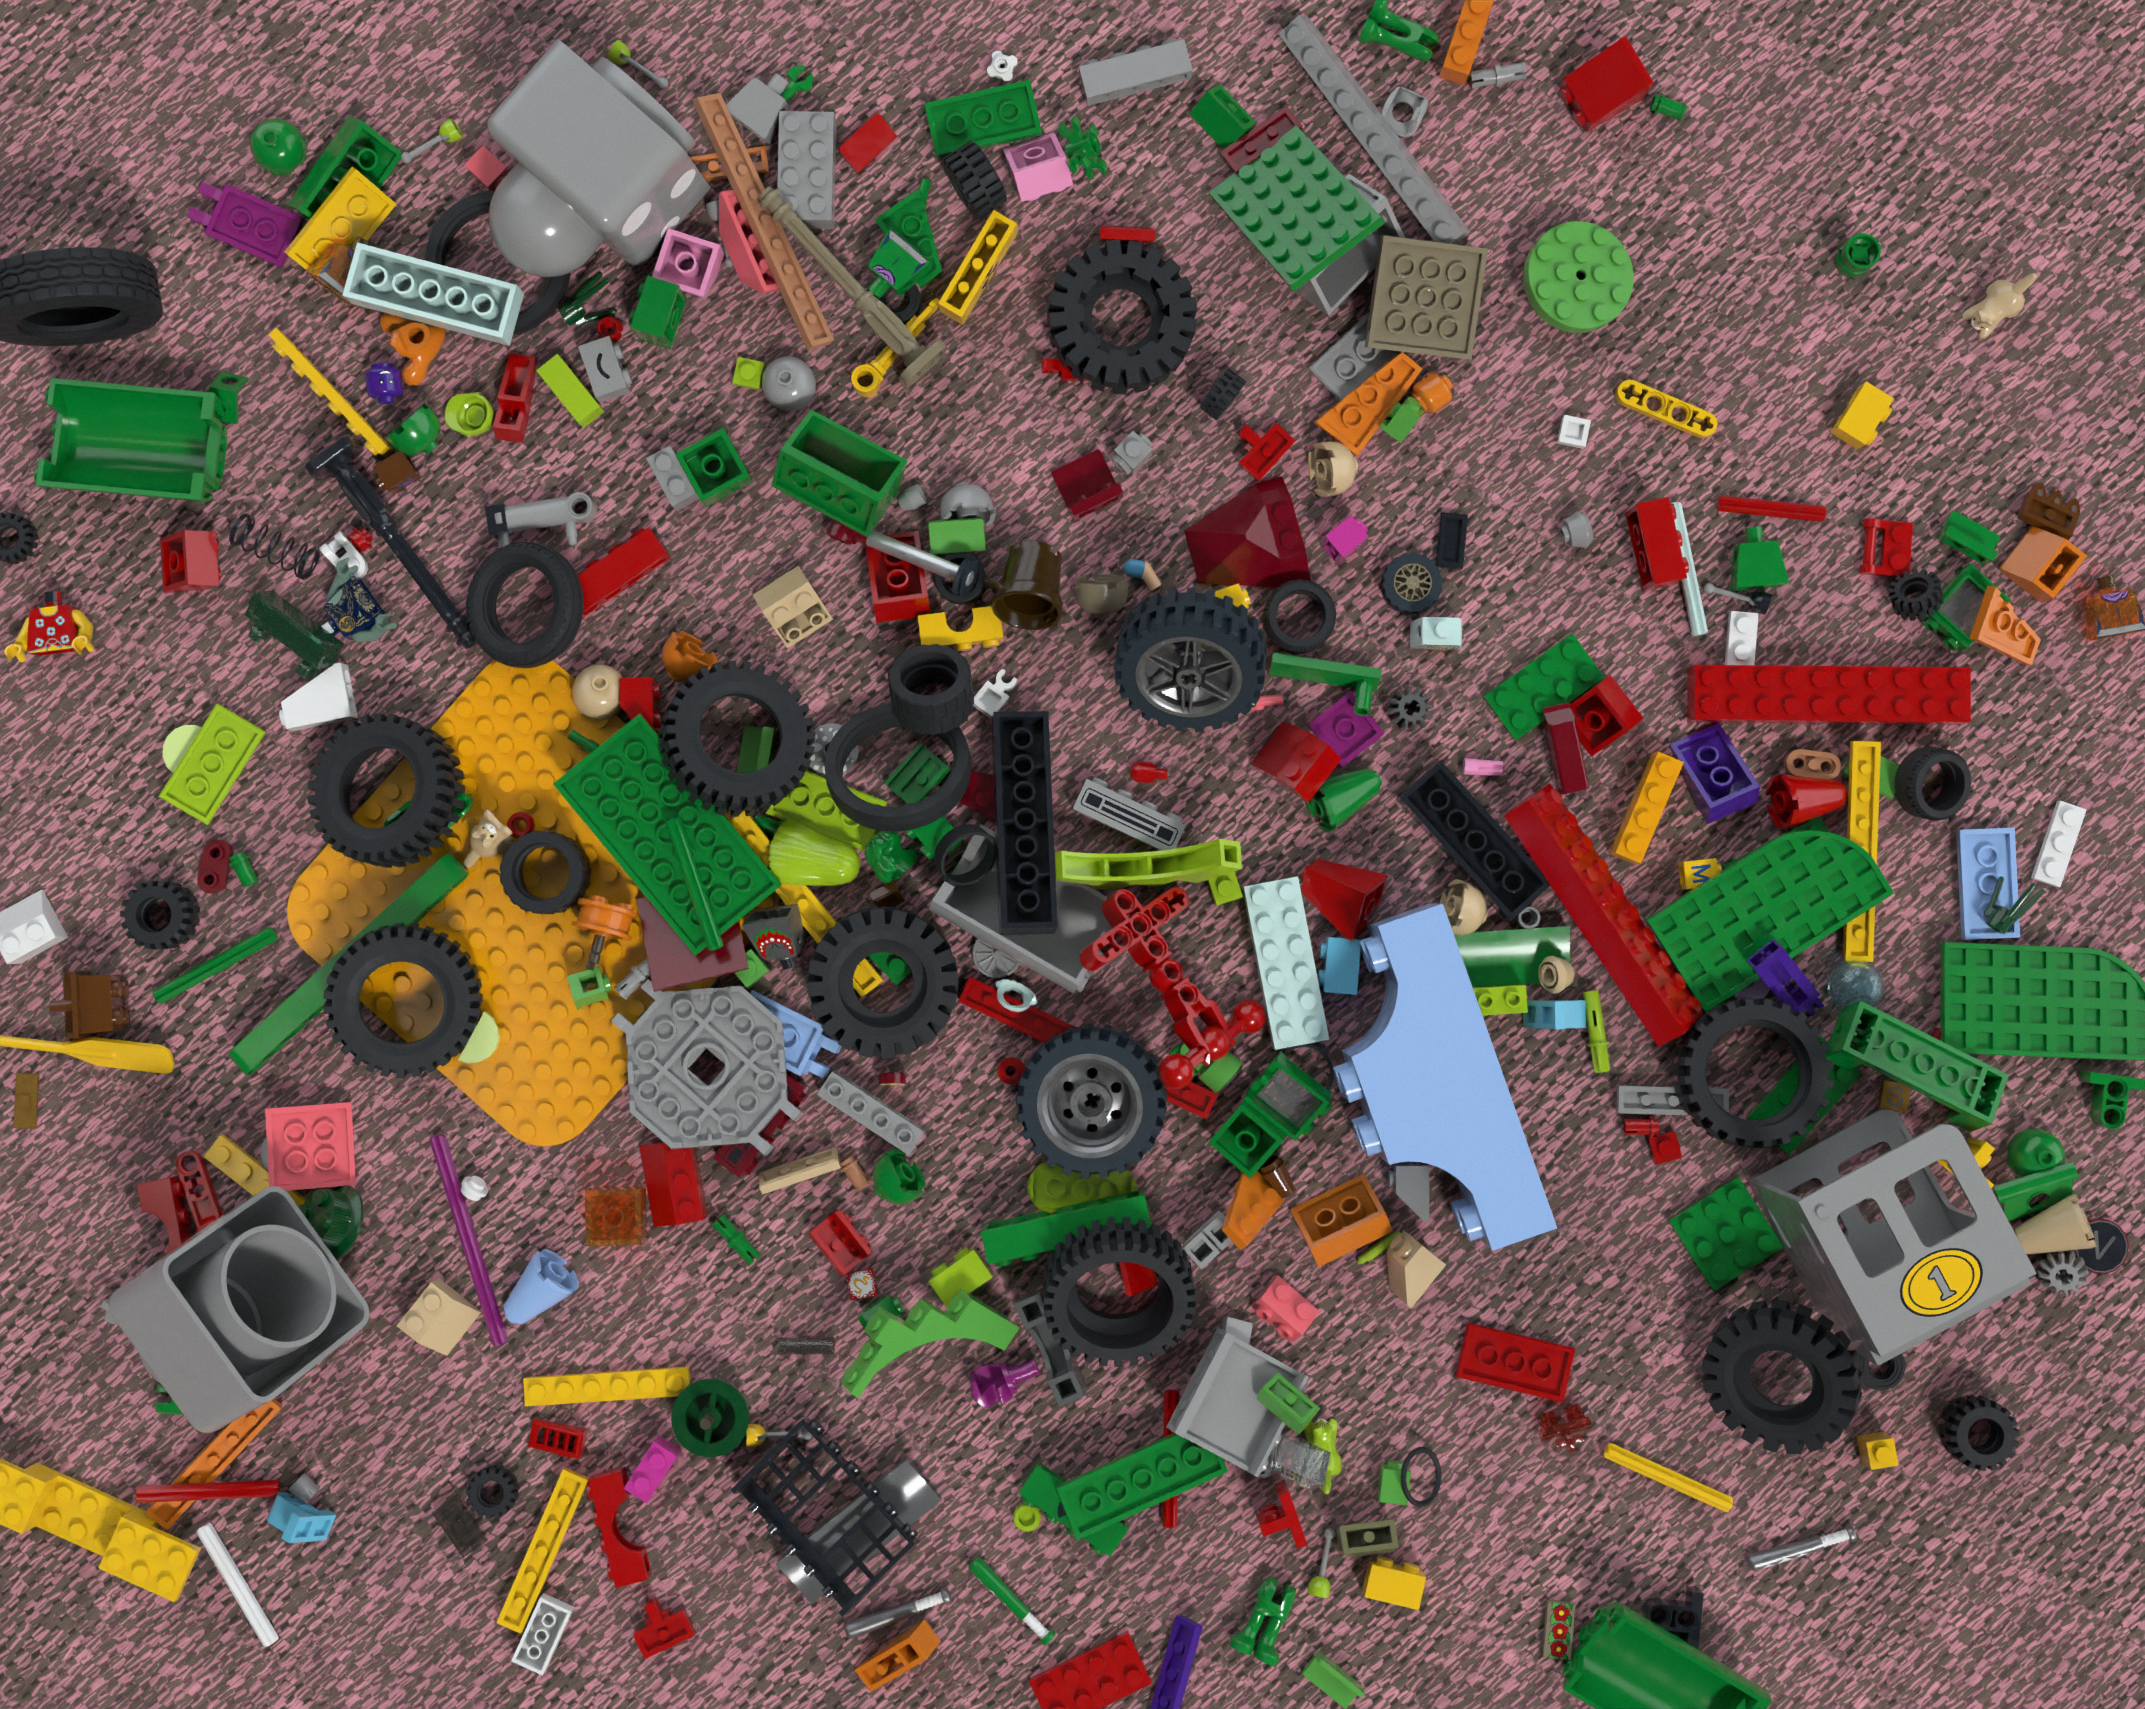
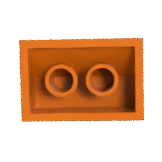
[1290,1174,1393,1268]

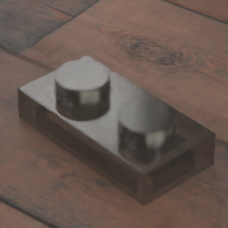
[432,1494,488,1558]

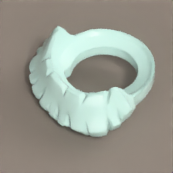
[996,979,1038,1012]

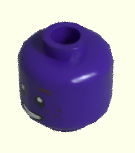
[365,363,403,404]

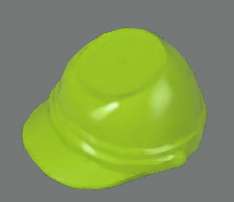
[445,392,495,437]

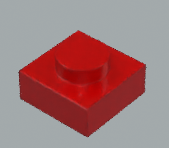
[1647,1131,1683,1165]

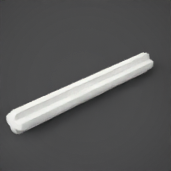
[196,1523,278,1647]

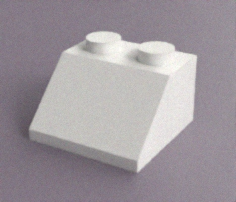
[0,890,68,964]

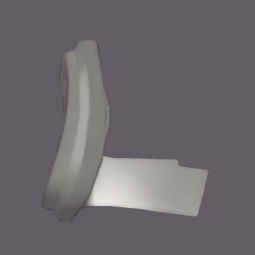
[1381,87,1428,138]

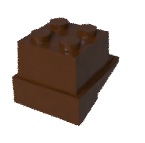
[49,971,130,1039]

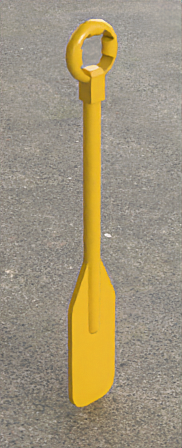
[0,1035,175,1074]

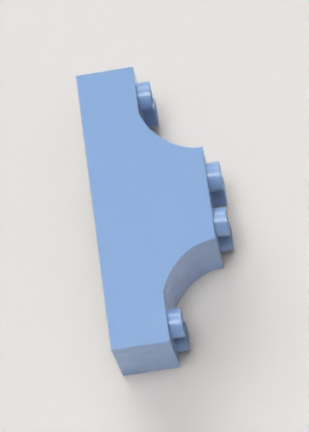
[1333,904,1557,1251]

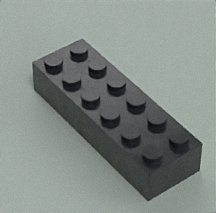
[1396,761,1550,921]

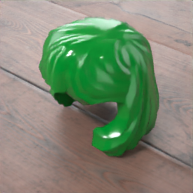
[865,831,919,883]

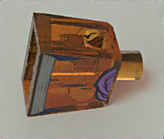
[306,236,371,307]
[2085,575,2145,642]

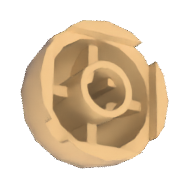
[1307,441,1358,497]
[572,664,623,721]
[1440,879,1488,936]

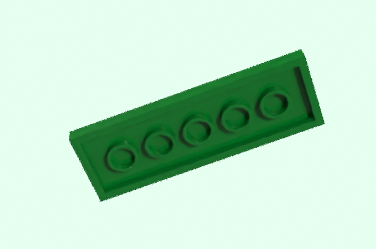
[1055,1433,1228,1540]

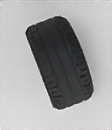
[1263,579,1336,654]
[1894,746,1972,821]

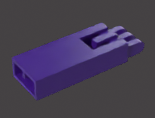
[1746,938,1824,1021]

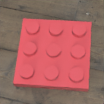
[265,1102,356,1191]

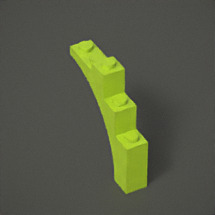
[1055,839,1242,891]

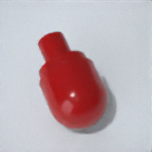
[1130,761,1168,784]

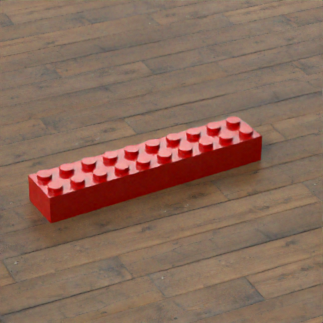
[1687,665,1971,725]
[1504,784,1704,1047]

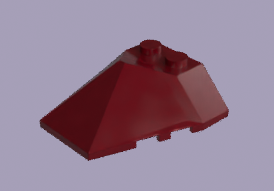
[1184,476,1311,588]

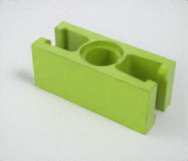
[536,354,604,429]

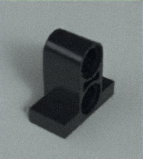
[1641,1586,1704,1649]

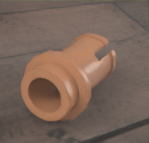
[840,1155,871,1192]

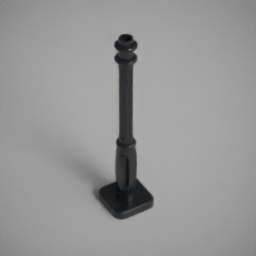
[304,436,477,649]

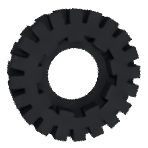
[1047,240,1197,394]
[807,906,958,1059]
[1701,1300,1864,1454]

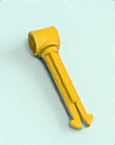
[851,298,939,397]

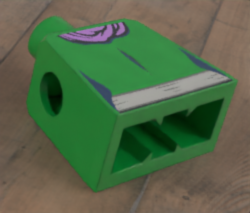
[867,228,933,299]

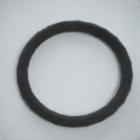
[1401,1447,1442,1507]

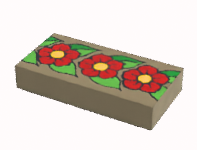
[1542,1600,1576,1660]

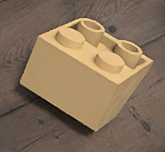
[753,566,833,649]

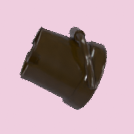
[984,540,1063,630]

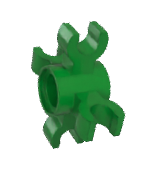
[1058,116,1108,180]

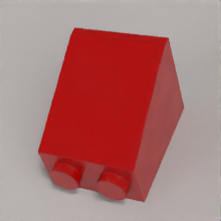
[1559,36,1654,133]

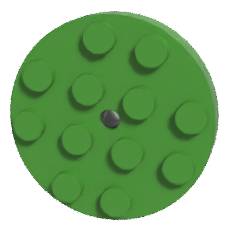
[1523,221,1634,333]

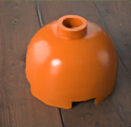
[662,631,718,683]

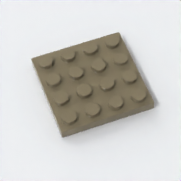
[1365,235,1488,360]

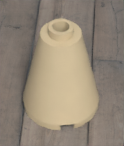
[2015,1194,2097,1254]

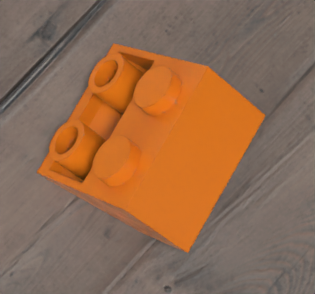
[1998,526,2087,603]

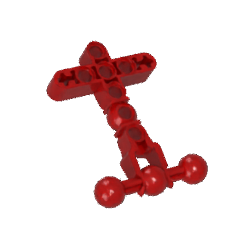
[1079,887,1266,1089]

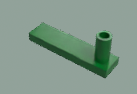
[1269,653,1382,716]

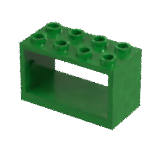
[771,410,908,537]

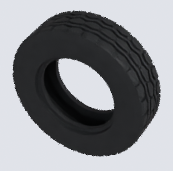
[0,247,163,347]

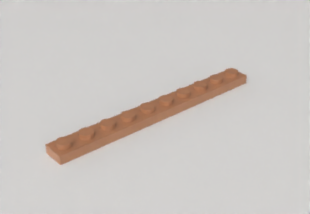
[693,93,834,351]

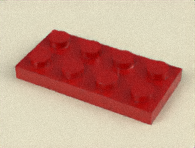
[1029,1631,1152,1709]

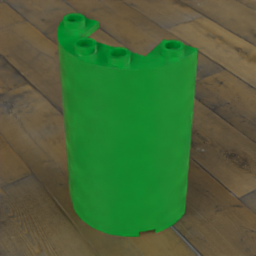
[34,378,227,502]
[1562,1601,1771,1709]

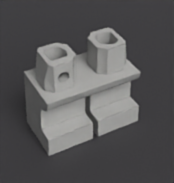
[1182,1210,1232,1269]

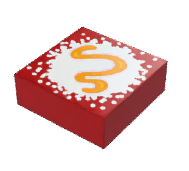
[845,1267,878,1301]

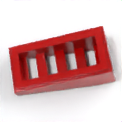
[528,1418,588,1459]

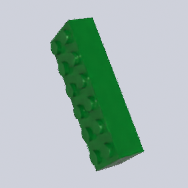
[980,1189,1152,1267]

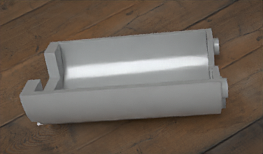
[929,824,1119,994]

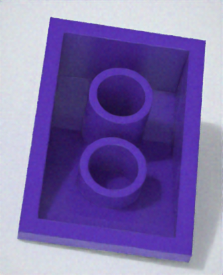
[1669,723,1760,824]

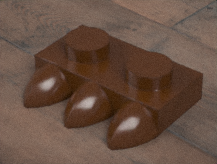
[2017,482,2080,540]

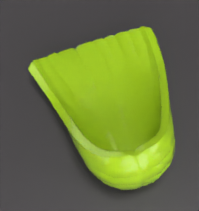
[768,819,860,886]

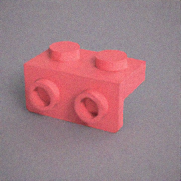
[1251,1275,1319,1342]

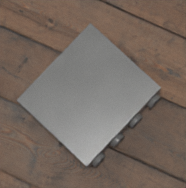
[1166,1328,1309,1477]

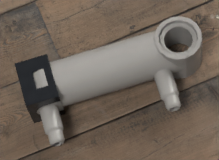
[485,492,597,548]

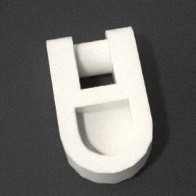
[319,531,368,581]

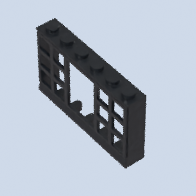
[731,1418,920,1616]

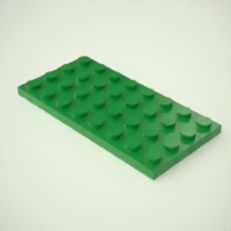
[553,714,782,956]

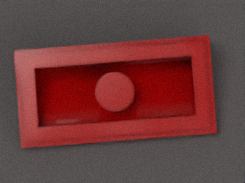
[838,112,897,174]

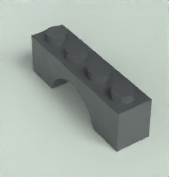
[1014,1288,1088,1407]

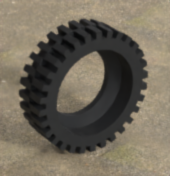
[658,660,815,817]
[307,713,465,868]
[323,923,483,1078]
[1042,1217,1196,1367]

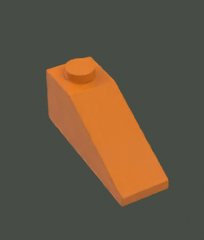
[855,1619,941,1692]

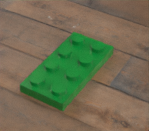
[924,80,1042,159]
[1483,633,1604,741]
[1746,1036,1862,1155]

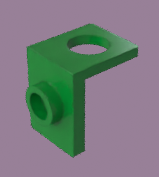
[209,372,248,424]

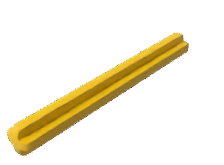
[1603,1443,1733,1512]

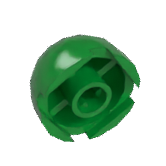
[250,118,308,176]
[385,402,441,456]
[2006,1128,2066,1178]
[873,1148,926,1205]

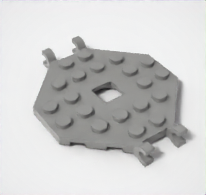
[611,979,804,1156]

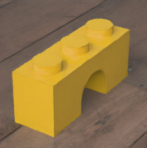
[918,606,1004,651]

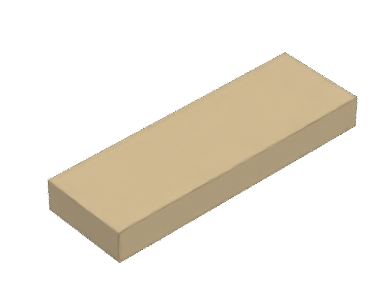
[759,1147,841,1194]

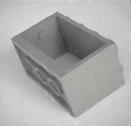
[1295,174,1405,315]

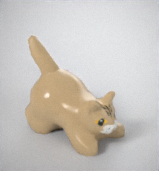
[1962,273,2037,339]
[463,809,513,869]

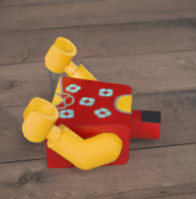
[4,591,94,662]

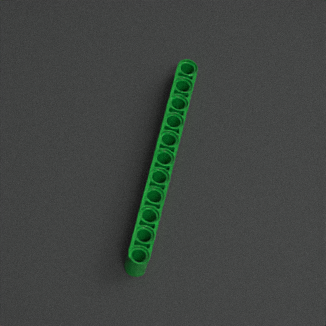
[228,852,469,1076]

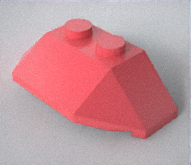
[719,189,779,294]

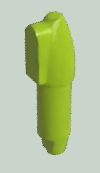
[1357,1231,1401,1264]

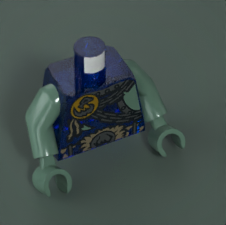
[319,558,397,642]

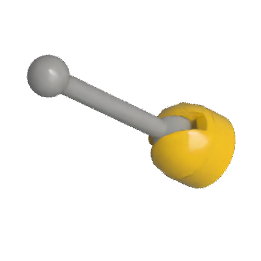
[747,1424,813,1447]

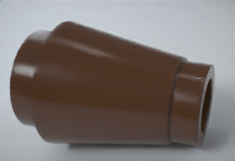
[1260,1155,1296,1198]

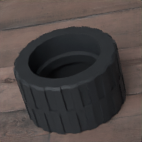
[888,644,974,735]
[499,831,591,914]

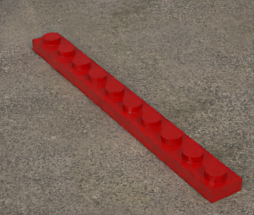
[958,977,1218,1119]

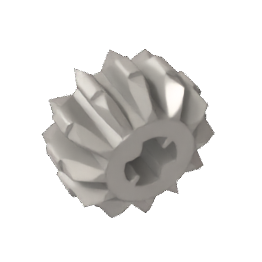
[2038,1250,2089,1297]

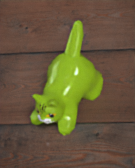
[1302,1418,1342,1494]

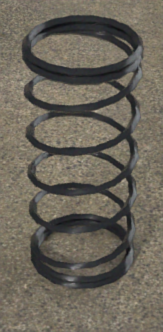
[229,514,320,580]

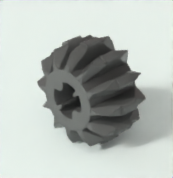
[1387,685,1434,732]

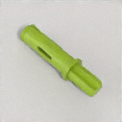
[1583,990,1610,1073]

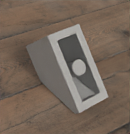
[1388,1164,1429,1222]

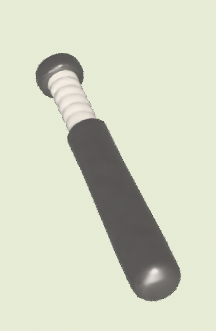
[1747,1525,1857,1571]
[844,1587,952,1639]

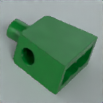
[1730,526,1789,591]

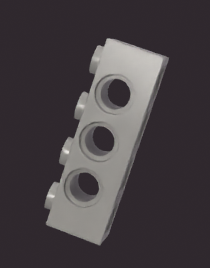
[817,1070,926,1155]

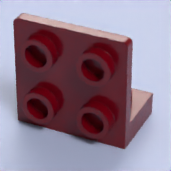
[1051,449,1123,522]

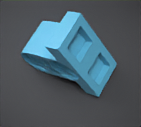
[1523,1000,1586,1029]
[266,1492,336,1543]

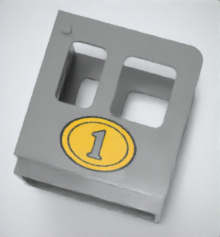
[1747,1109,2036,1366]

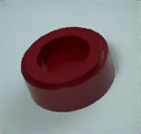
[878,1072,906,1085]

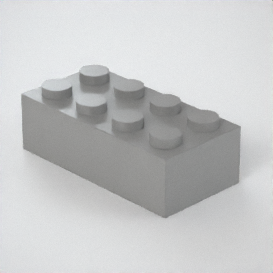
[777,111,837,229]

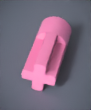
[1462,758,1503,776]

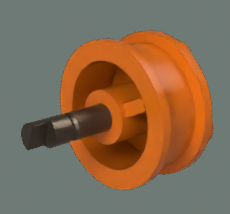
[571,895,638,971]

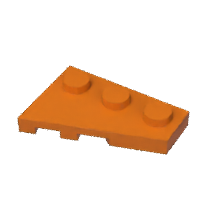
[1969,586,2041,665]
[1222,1170,1285,1251]

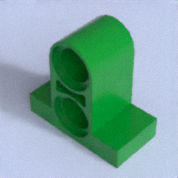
[2079,1071,2145,1129]

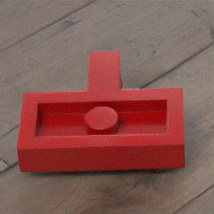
[1237,423,1296,482]
[633,1597,696,1659]

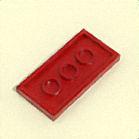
[1455,1322,1576,1402]

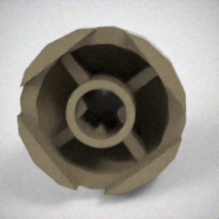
[1074,574,1129,619]

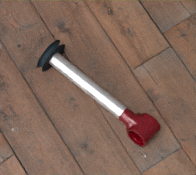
[826,519,979,598]

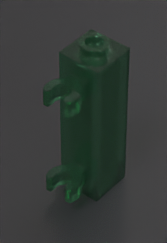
[245,590,344,678]

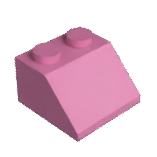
[1003,132,1073,202]
[652,228,725,298]

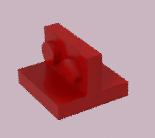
[1256,1480,1308,1549]

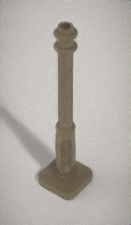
[758,187,947,390]

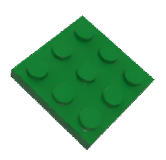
[1667,1176,1783,1291]

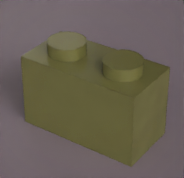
[1335,1519,1399,1559]

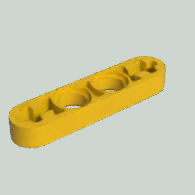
[1615,380,1718,438]

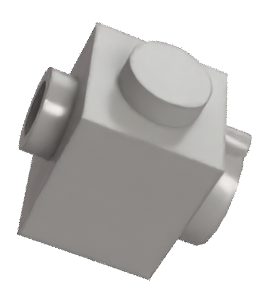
[1111,431,1153,475]

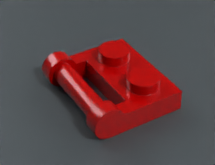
[1859,518,1913,578]

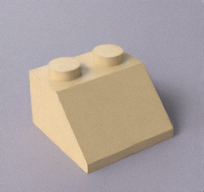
[1387,1230,1446,1308]
[397,1278,481,1356]

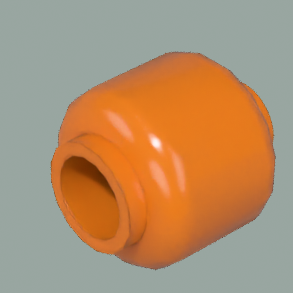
[1411,373,1453,414]

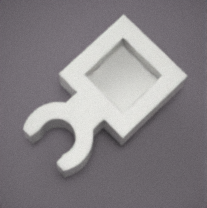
[973,669,1017,719]

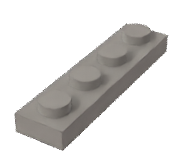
[1616,1085,1729,1115]

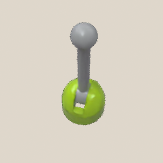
[607,40,669,89]
[401,118,463,163]
[1307,1528,1335,1598]

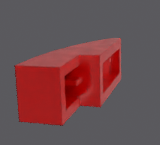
[493,353,537,443]

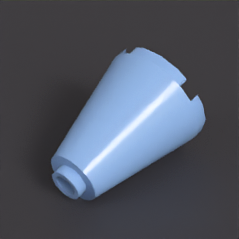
[504,1249,579,1324]

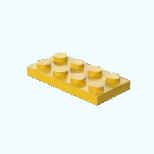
[284,167,396,280]

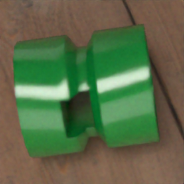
[1835,233,1881,278]

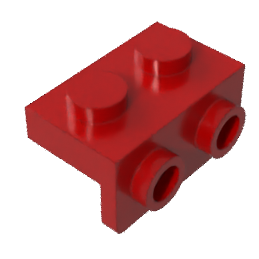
[807,1209,872,1277]

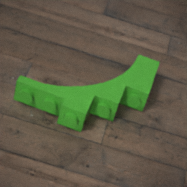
[840,1289,1020,1398]

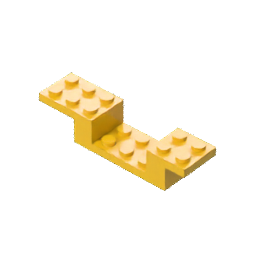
[0,1458,201,1602]

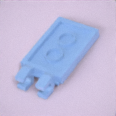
[750,990,842,1078]

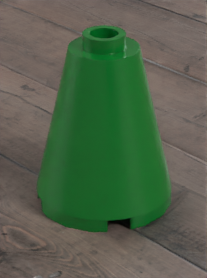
[1305,768,1382,833]

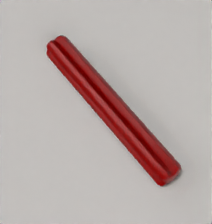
[1717,496,1826,522]

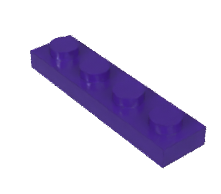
[1150,1615,1203,1709]

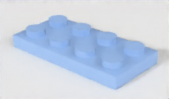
[1956,828,2020,940]

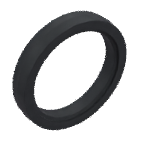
[425,191,571,335]
[825,703,971,832]

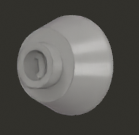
[1559,511,1593,548]

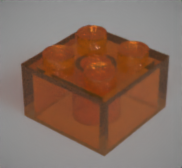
[585,1186,647,1246]

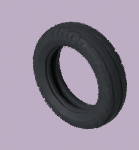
[466,542,584,668]

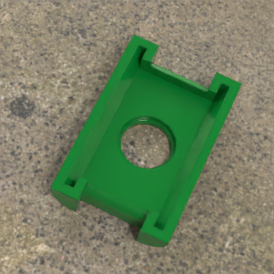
[1993,1162,2078,1221]

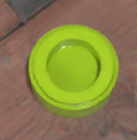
[1013,1503,1041,1532]

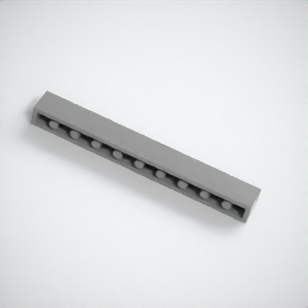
[1279,15,1471,245]

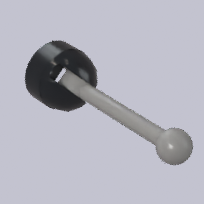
[1704,583,1772,615]

